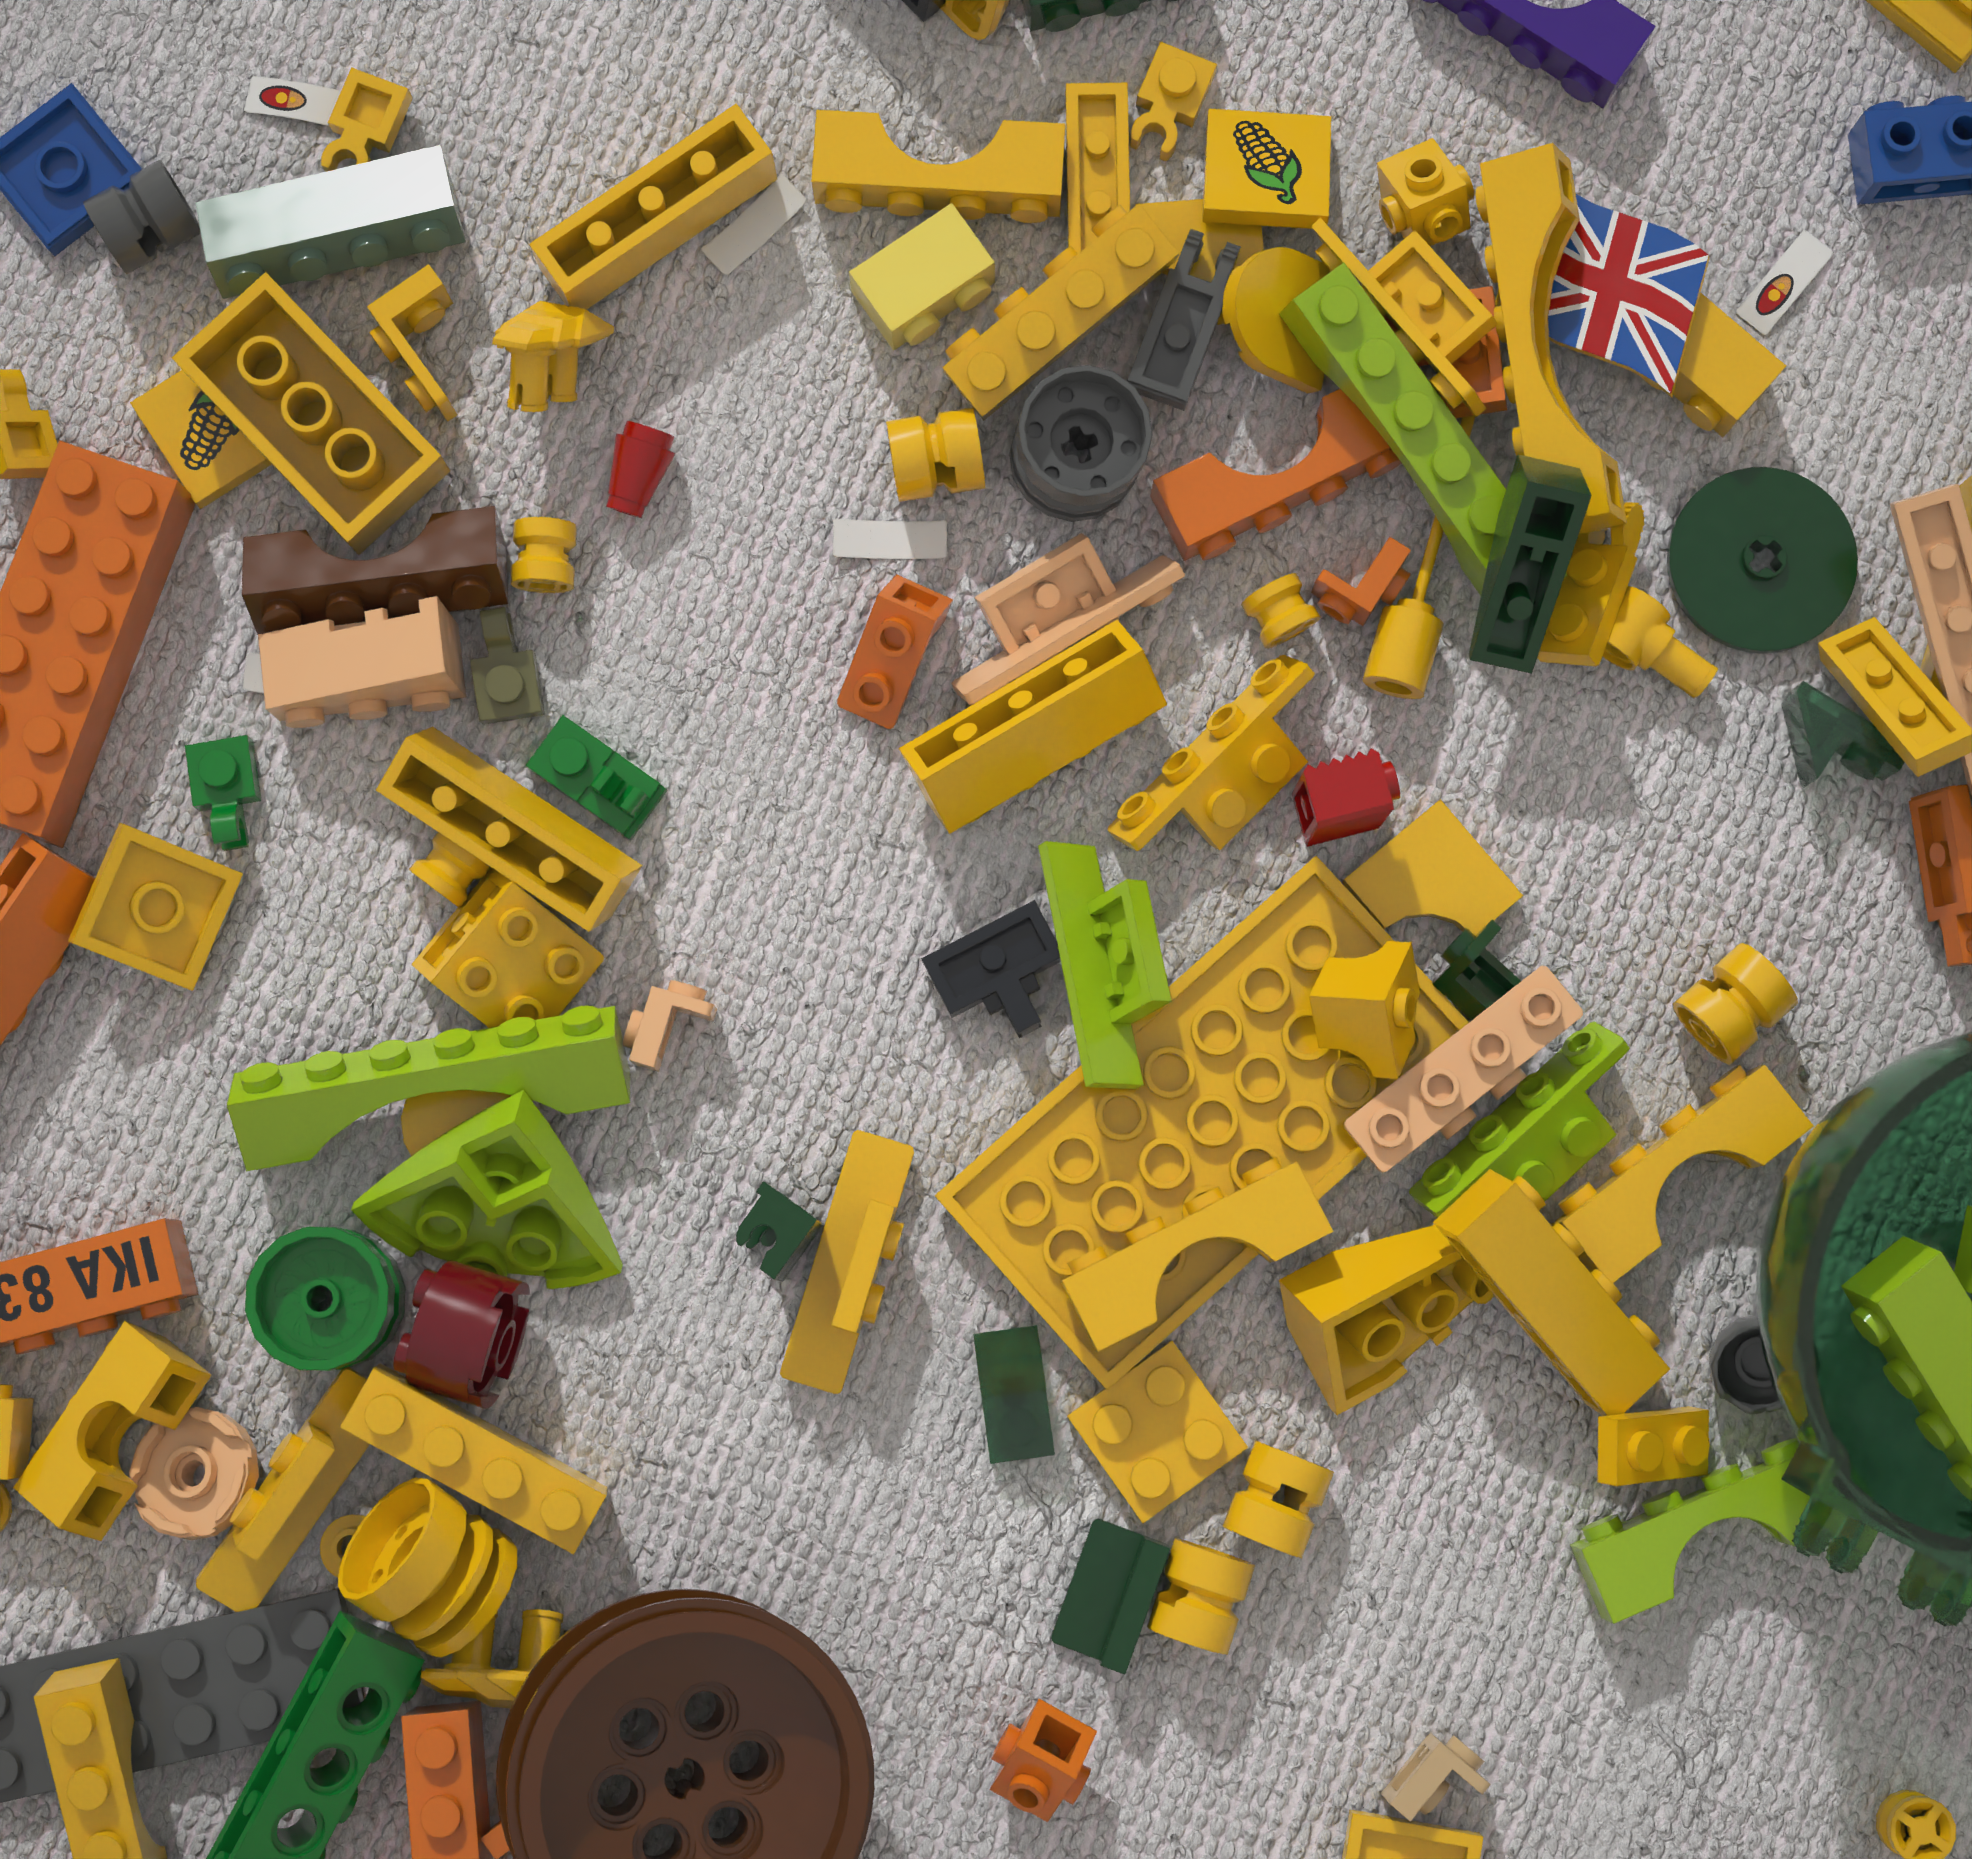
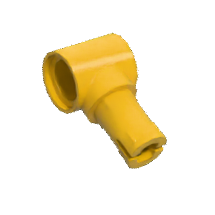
[1602,586,1718,699]

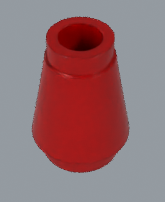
[606,421,675,519]

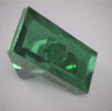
[1781,681,1905,788]
[973,1325,1055,1464]

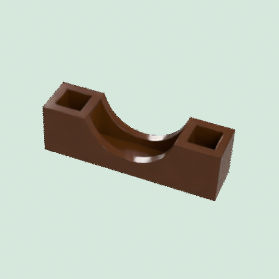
[242,506,509,635]

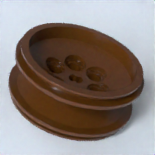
[496,1589,875,1859]

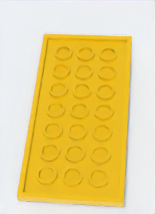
[935,855,1469,1391]

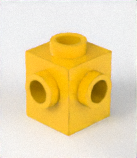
[1377,138,1474,246]

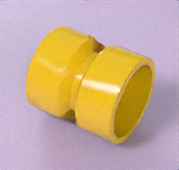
[886,407,985,502]
[1673,943,1798,1065]
[1222,1440,1334,1559]
[1147,1538,1255,1655]

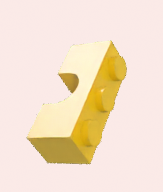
[13,1321,212,1541]

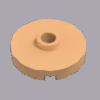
[129,1407,259,1540]

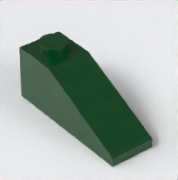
[1469,454,1592,674]

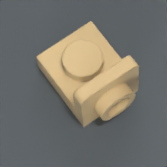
[1381,1732,1491,1822]

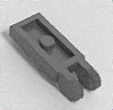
[1127,229,1241,411]

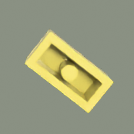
[849,203,995,351]

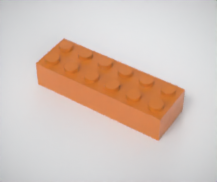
[0,440,195,848]

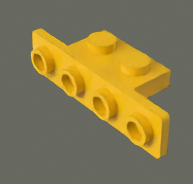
[1311,218,1497,417]
[1107,655,1315,851]
[780,1130,914,1394]
[196,1367,370,1612]

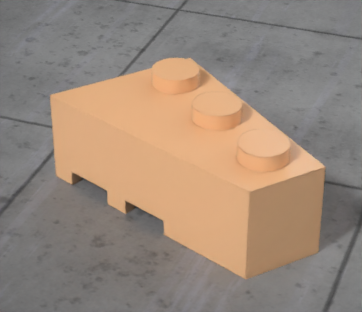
[258,596,467,728]

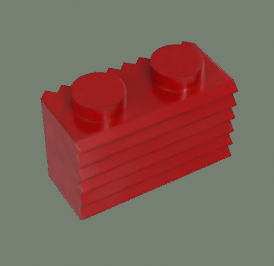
[1291,748,1400,847]

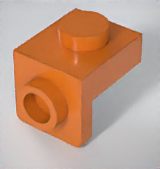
[1311,537,1411,626]

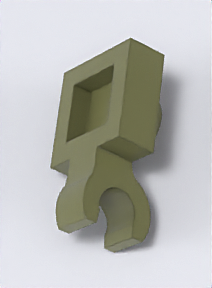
[470,607,545,725]

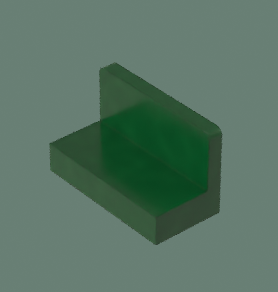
[1051,1518,1170,1675]

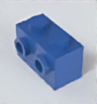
[1848,95,1972,205]

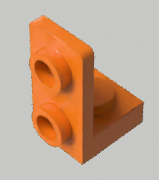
[837,574,953,729]

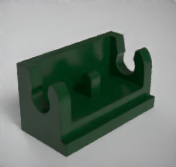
[736,1181,824,1282]

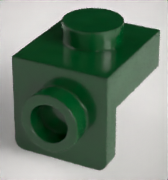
[1433,919,1521,1020]

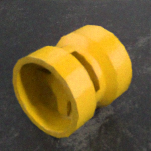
[511,517,577,593]

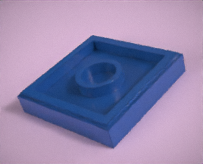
[0,83,142,257]

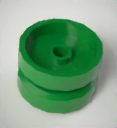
[245,1227,406,1371]

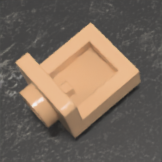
[623,980,717,1072]

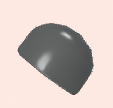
[1709,1315,1811,1414]

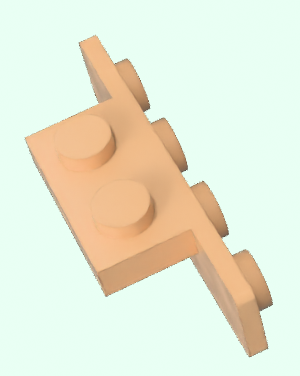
[951,533,1185,705]
[1344,966,1583,1173]

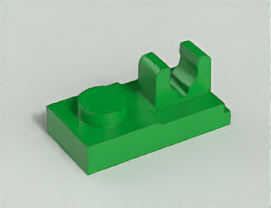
[525,715,668,841]

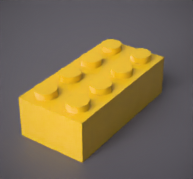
[172,272,450,555]

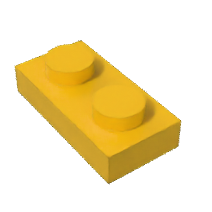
[1597,1406,1710,1486]

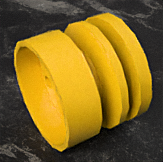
[338,1477,517,1658]

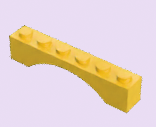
[1475,142,1627,534]

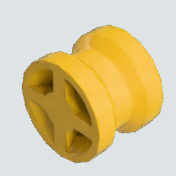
[1241,573,1320,649]
[409,832,491,908]
[1876,1790,1956,1859]

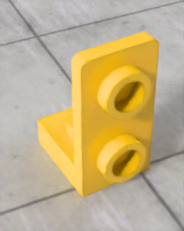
[367,264,458,422]

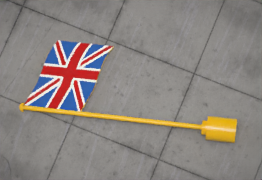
[1362,194,1710,699]

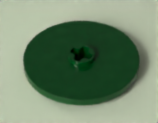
[1667,467,1858,654]

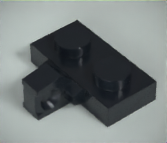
[921,900,1061,1038]

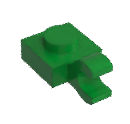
[185,735,261,851]

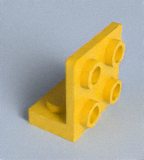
[411,867,604,1028]

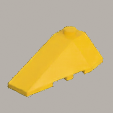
[1279,1225,1495,1415]

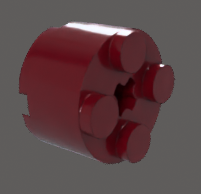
[393,1260,530,1409]

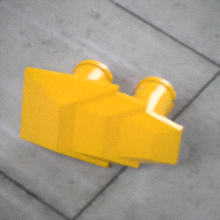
[492,301,614,412]
[421,1609,564,1709]

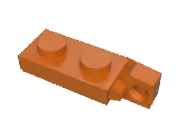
[1909,784,1972,967]

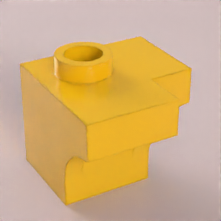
[1309,941,1420,1079]

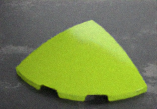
[351,1090,623,1289]

